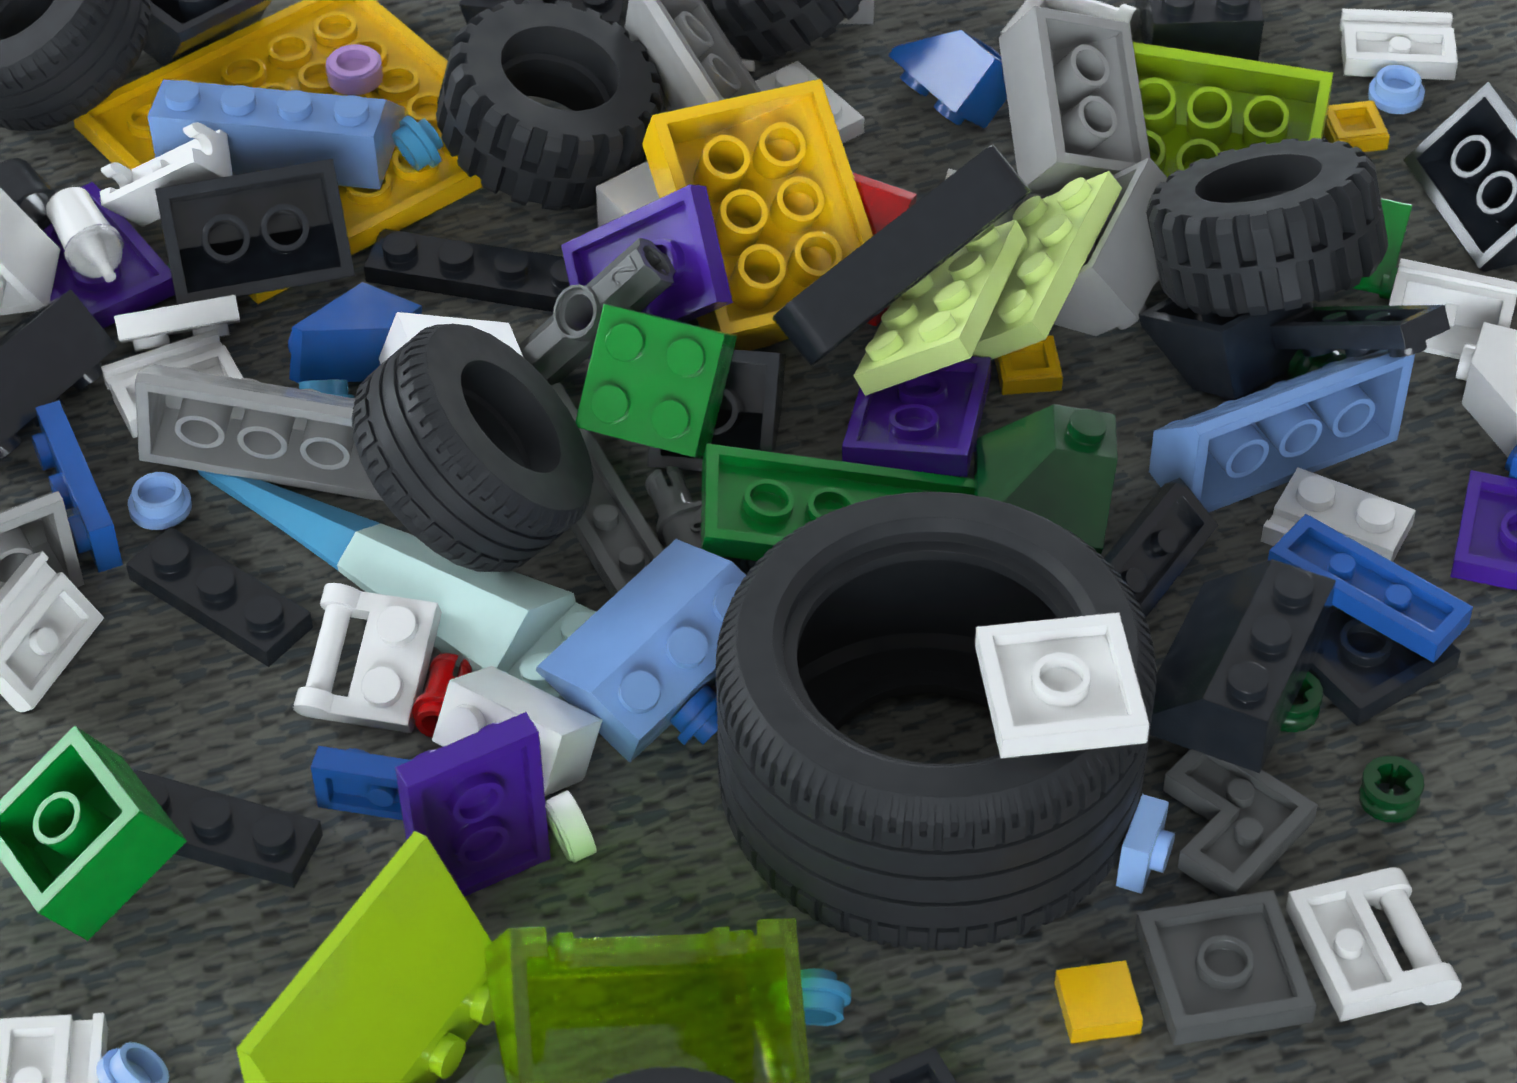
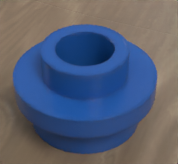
[670,684,718,745]

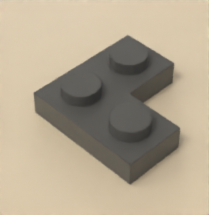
[1163,749,1318,898]

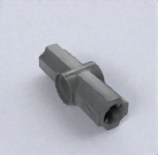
[518,238,676,385]

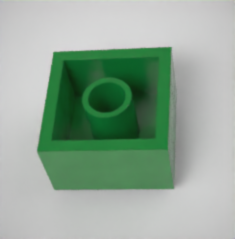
[575,304,737,458]
[0,725,187,941]

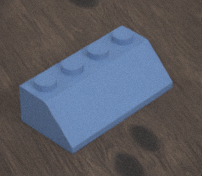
[147,79,405,190]
[1149,350,1415,513]

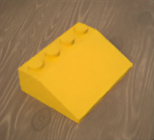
[642,79,873,351]

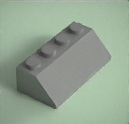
[135,364,383,501]

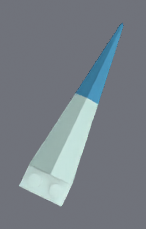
[198,470,596,703]

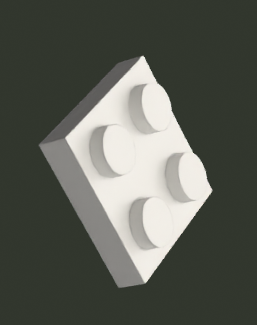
[975,613,1149,758]

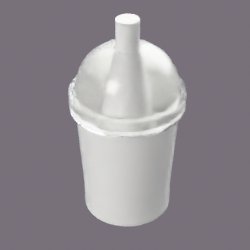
[46,187,123,282]

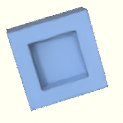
[1116,794,1175,894]

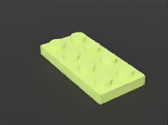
[972,171,1122,360]
[854,219,1027,396]

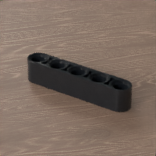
[772,144,1031,366]

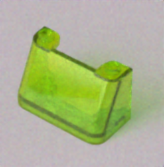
[484,918,811,1083]

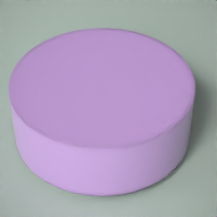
[326,44,383,95]

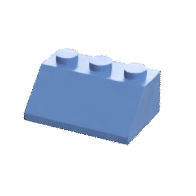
[536,539,746,762]

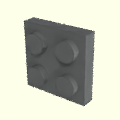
[1135,890,1317,1046]

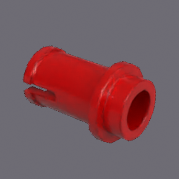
[412,653,472,738]

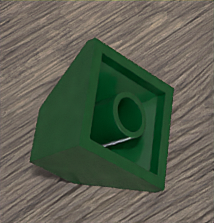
[974,404,1118,554]

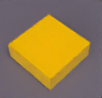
[1324,100,1390,152]
[995,335,1063,395]
[1055,960,1143,1044]

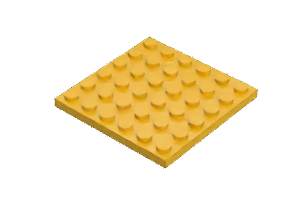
[74,0,483,304]

